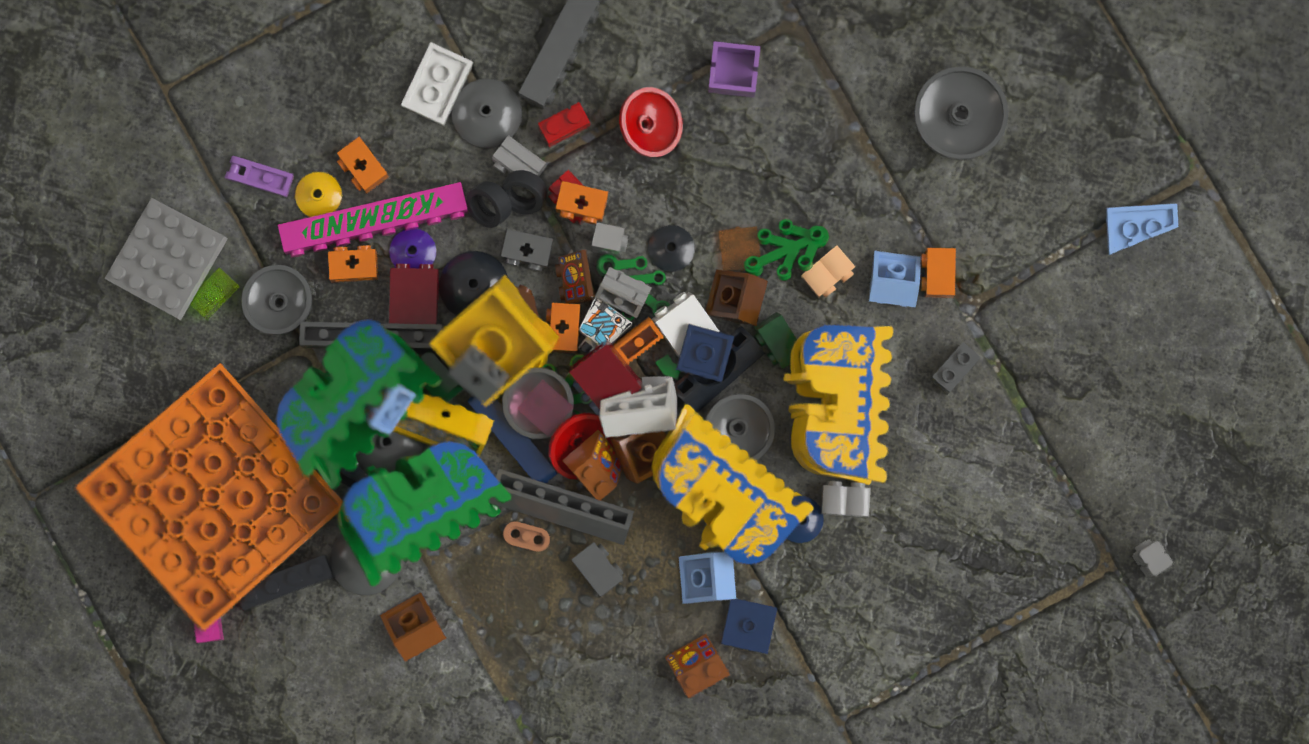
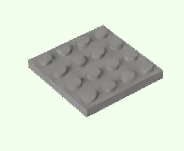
[105,198,228,320]

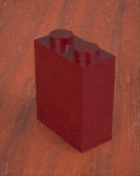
[389,264,439,324]
[569,339,642,410]

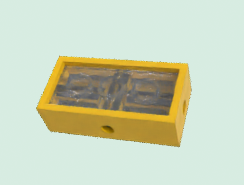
[393,394,494,457]

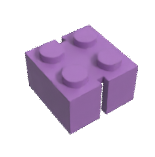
[708,41,760,97]

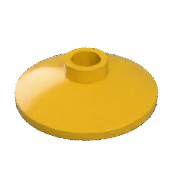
[295,172,342,217]

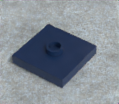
[676,324,734,382]
[721,599,777,654]

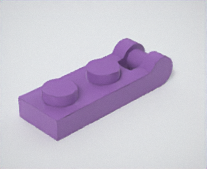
[225,156,294,198]

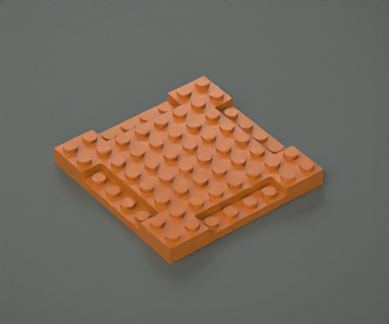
[75,363,343,632]

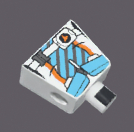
[578,298,632,354]

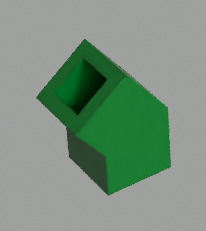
[655,355,681,381]

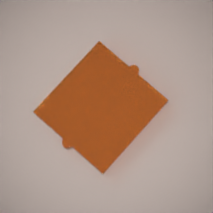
[719,226,761,272]

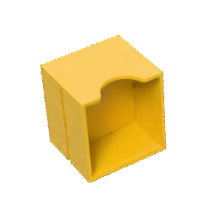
[430,275,559,406]

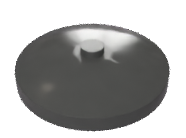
[914,67,1008,160]

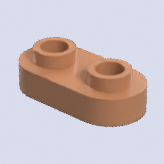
[503,522,550,552]

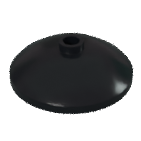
[439,251,509,316]

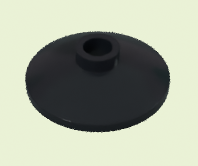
[648,225,695,272]

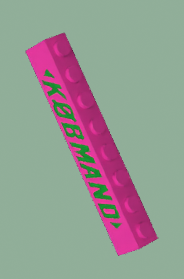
[278,182,469,257]

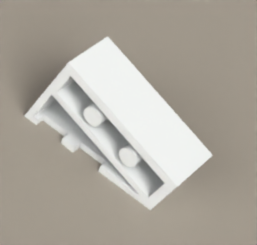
[600,377,677,437]

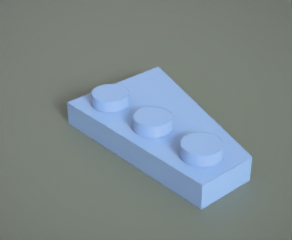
[1106,203,1178,255]

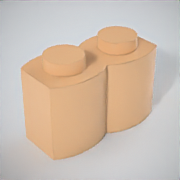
[801,246,855,298]

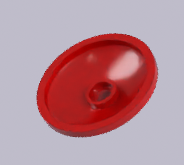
[619,87,683,157]
[549,413,614,480]

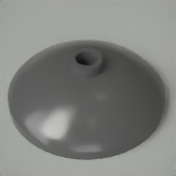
[452,79,522,148]
[241,265,312,335]
[502,367,574,439]
[706,394,775,460]
[356,422,424,473]
[330,534,401,595]

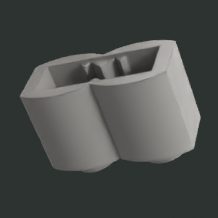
[821,481,871,517]

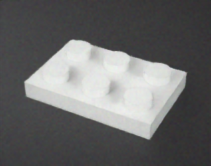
[401,43,473,126]

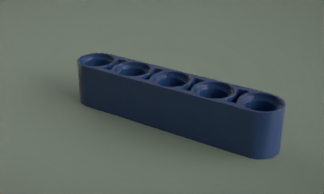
[467,395,558,483]

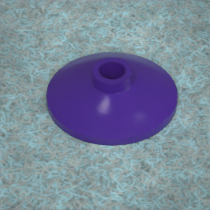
[389,229,436,269]

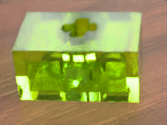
[190,267,240,321]

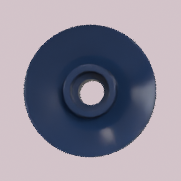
[786,496,824,543]

